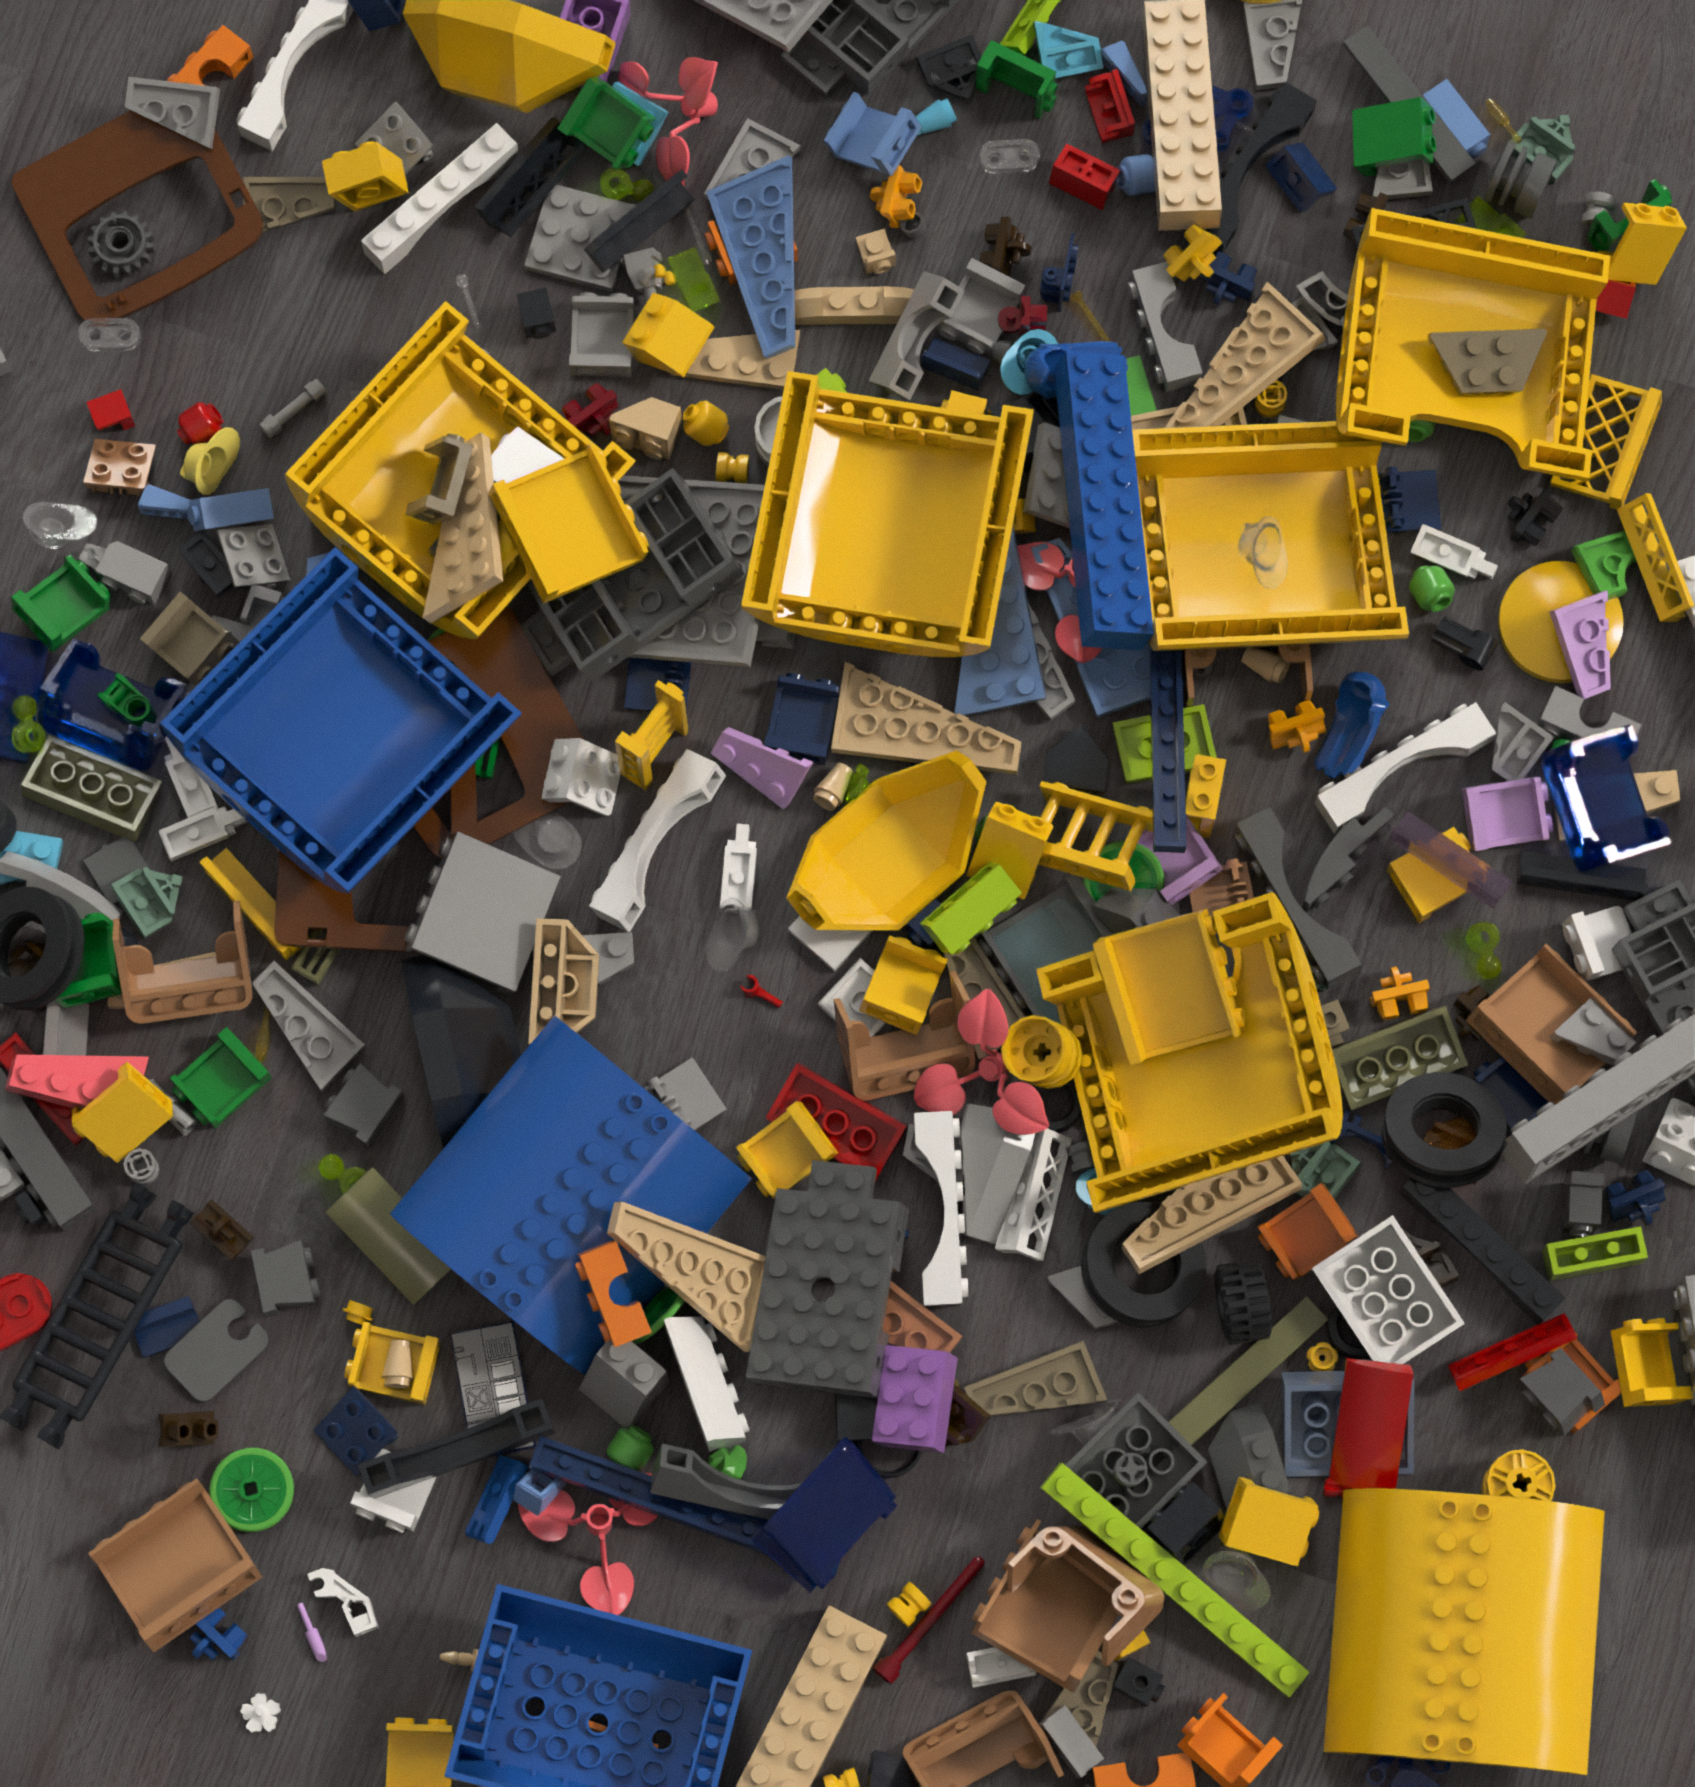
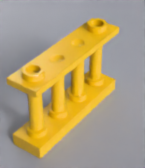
[615,680,688,791]
[1038,781,1153,891]

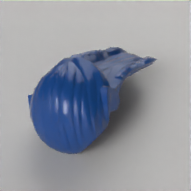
[1024,341,1128,400]
[1314,671,1390,779]

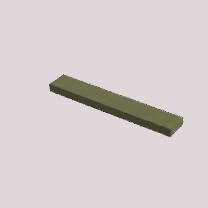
[1169,1296,1328,1446]

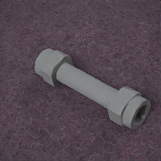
[259,379,327,439]

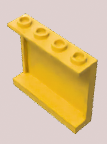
[488,442,649,604]
[1093,908,1246,1065]

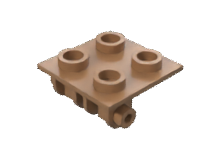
[83,439,156,497]
[1189,859,1254,916]

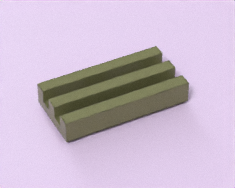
[291,929,341,986]

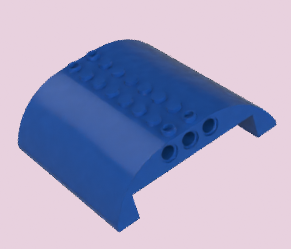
[160,547,522,894]
[390,1015,752,1375]

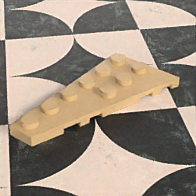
[1165,282,1326,428]
[423,432,503,624]
[1122,1156,1302,1274]

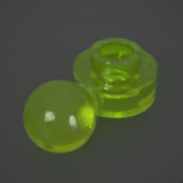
[599,168,655,203]
[12,695,46,753]
[1466,921,1502,979]
[318,1154,367,1195]

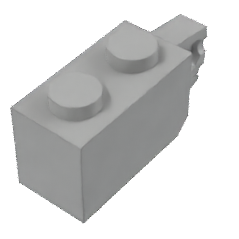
[79,541,171,605]

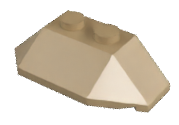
[528,918,600,1045]

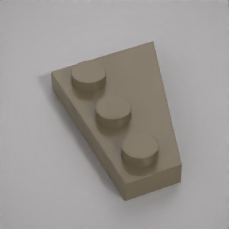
[243,177,335,233]
[1040,1651,1118,1747]

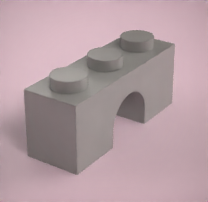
[1538,686,1642,765]

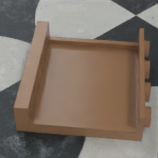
[1466,943,1637,1105]
[88,1479,263,1652]
[971,1519,1119,1693]

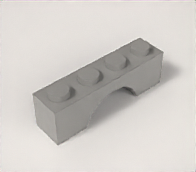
[1127,262,1203,393]
[869,271,965,400]

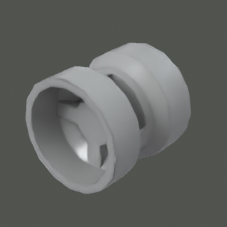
[1581,192,1616,230]
[124,1148,160,1185]

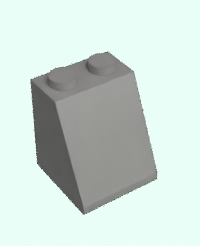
[579,1341,669,1428]

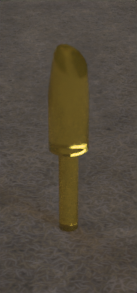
[1486,99,1522,144]
[256,1005,270,1062]

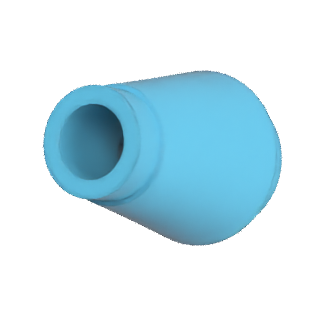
[916,98,957,136]

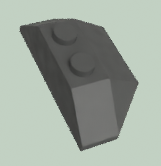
[1091,887,1180,934]
[1208,1403,1291,1512]

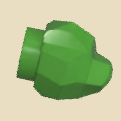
[706,1445,747,1479]

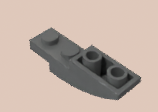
[1302,807,1394,912]

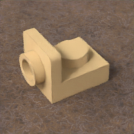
[856,228,896,274]

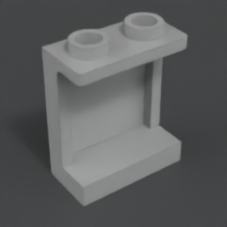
[936,258,1026,356]
[569,292,634,377]

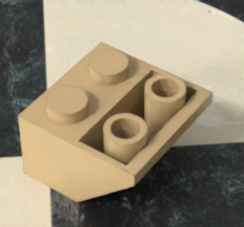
[609,397,683,460]

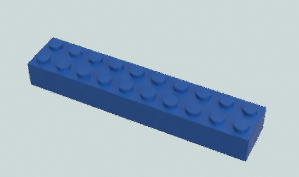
[1054,350,1154,650]

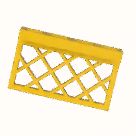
[1551,374,1662,510]

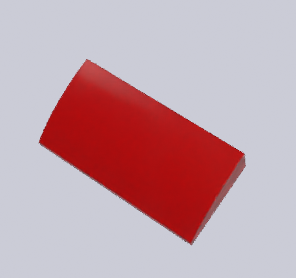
[766,1063,908,1182]
[1328,1358,1413,1489]

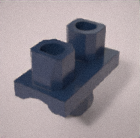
[1200,251,1257,306]
[1606,1170,1665,1226]

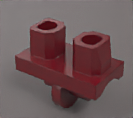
[997,296,1047,338]
[562,383,619,437]

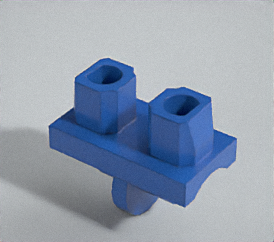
[189,1608,248,1661]

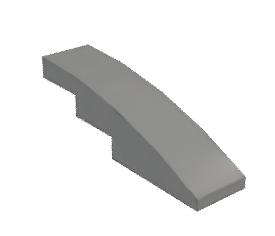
[0,851,123,921]

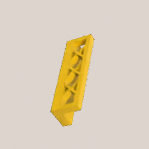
[1617,493,1694,622]
[200,848,309,961]

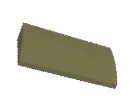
[21,735,162,843]
[1332,1006,1468,1110]
[325,1167,451,1305]

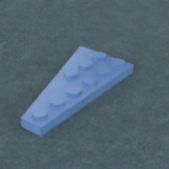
[707,155,795,359]

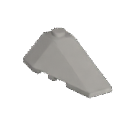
[959,1104,1035,1245]

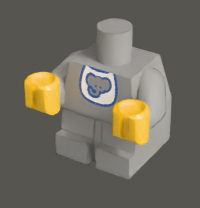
[624,247,676,303]

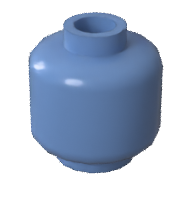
[1116,154,1155,196]

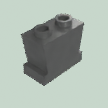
[324,1064,404,1149]
[1560,1171,1604,1239]
[251,1240,321,1318]
[1520,1348,1605,1436]

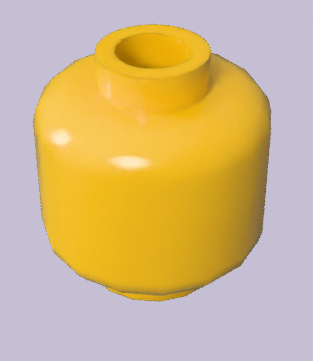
[682,400,729,446]

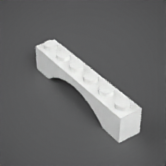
[236,0,354,152]
[361,123,519,274]
[1315,702,1496,835]
[589,749,726,932]
[914,1111,968,1306]

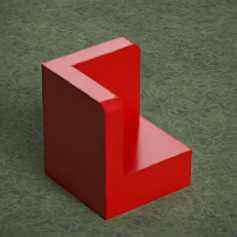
[86,389,135,430]

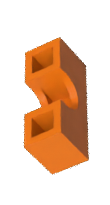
[167,25,253,86]
[575,1240,652,1347]
[1091,1753,1196,1787]

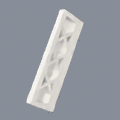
[995,1128,1072,1261]

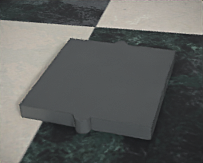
[83,837,150,905]

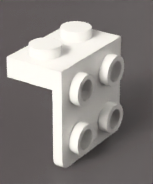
[541,738,621,816]
[1562,906,1632,982]
[1642,1098,1695,1186]
[351,1449,437,1533]

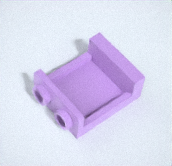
[1461,777,1553,851]
[1138,816,1224,905]

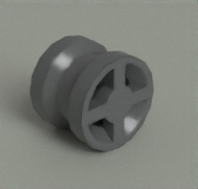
[1066,1141,1095,1174]
[1113,1453,1148,1487]

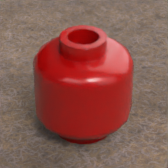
[177,402,224,445]

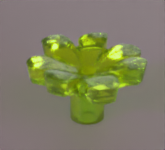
[845,763,871,802]

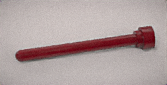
[872,1556,985,1685]

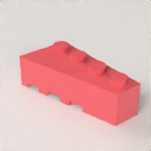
[4,1055,149,1109]

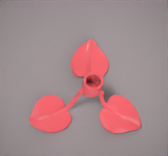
[618,57,718,187]
[1017,542,1103,663]
[914,989,1049,1135]
[517,1473,658,1615]

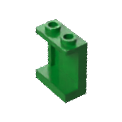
[976,40,1058,119]
[557,77,656,170]
[1352,97,1437,177]
[1586,179,1673,252]
[11,554,110,653]
[54,913,122,1009]
[170,1026,272,1129]

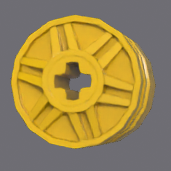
[1001,1015,1082,1089]
[1481,1449,1556,1501]

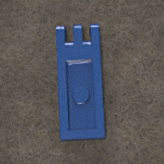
[465,1455,528,1544]

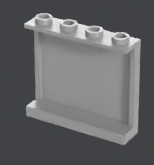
[404,832,561,995]

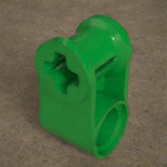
[96,673,157,730]

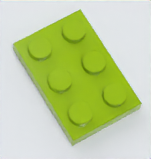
[1112,704,1217,785]

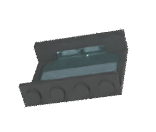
[978,875,1113,1024]

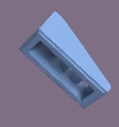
[1101,40,1147,106]
[138,484,190,519]
[513,1470,567,1515]

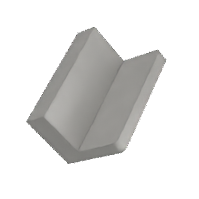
[43,1001,90,1056]
[1039,1705,1104,1778]

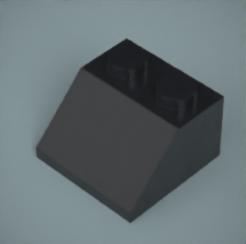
[1147,1482,1224,1566]

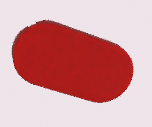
[0,1273,53,1352]

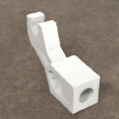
[307,1568,379,1637]

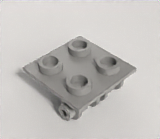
[355,101,434,175]
[217,524,290,589]
[644,1057,727,1130]

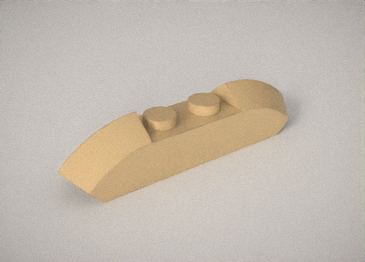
[794,286,914,325]

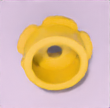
[342,1300,373,1325]
[1306,1342,1338,1372]

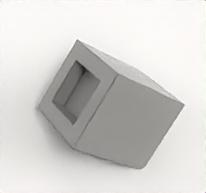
[240,585,284,627]

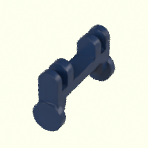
[1330,1110,1391,1169]

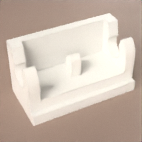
[966,1647,1037,1688]

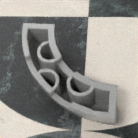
[1295,271,1348,327]

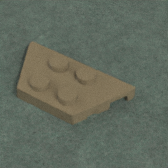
[1428,329,1547,395]

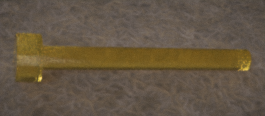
[1070,291,1111,342]

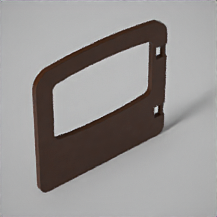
[12,83,263,326]
[413,606,584,859]
[274,764,477,952]

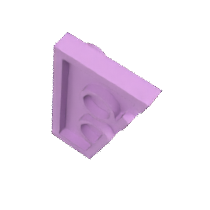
[1549,591,1611,699]
[711,727,813,810]

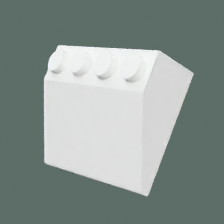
[1312,1215,1465,1364]
[664,1316,750,1454]

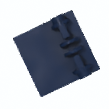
[1040,233,1079,312]
[1378,467,1441,533]
[624,657,692,713]
[314,1386,398,1477]

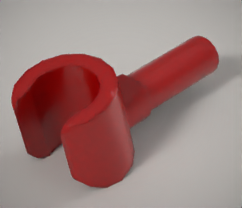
[740,975,783,1008]

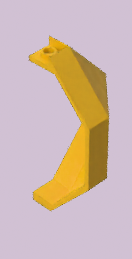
[402,0,616,113]
[786,750,987,931]

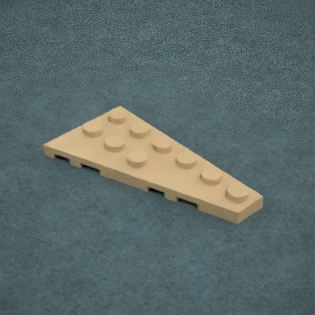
[831,662,1022,775]
[607,1201,766,1352]

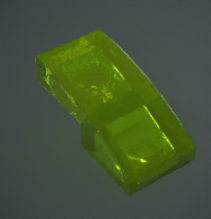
[1456,196,1527,238]
[667,246,720,312]

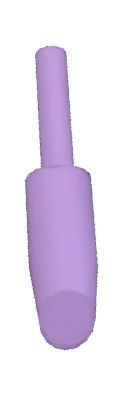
[297,1603,327,1662]

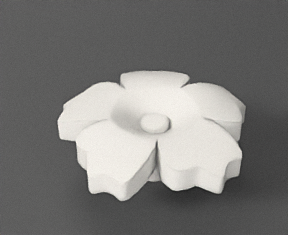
[240,1693,281,1733]

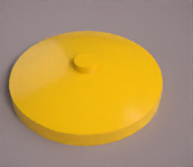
[1498,561,1623,683]

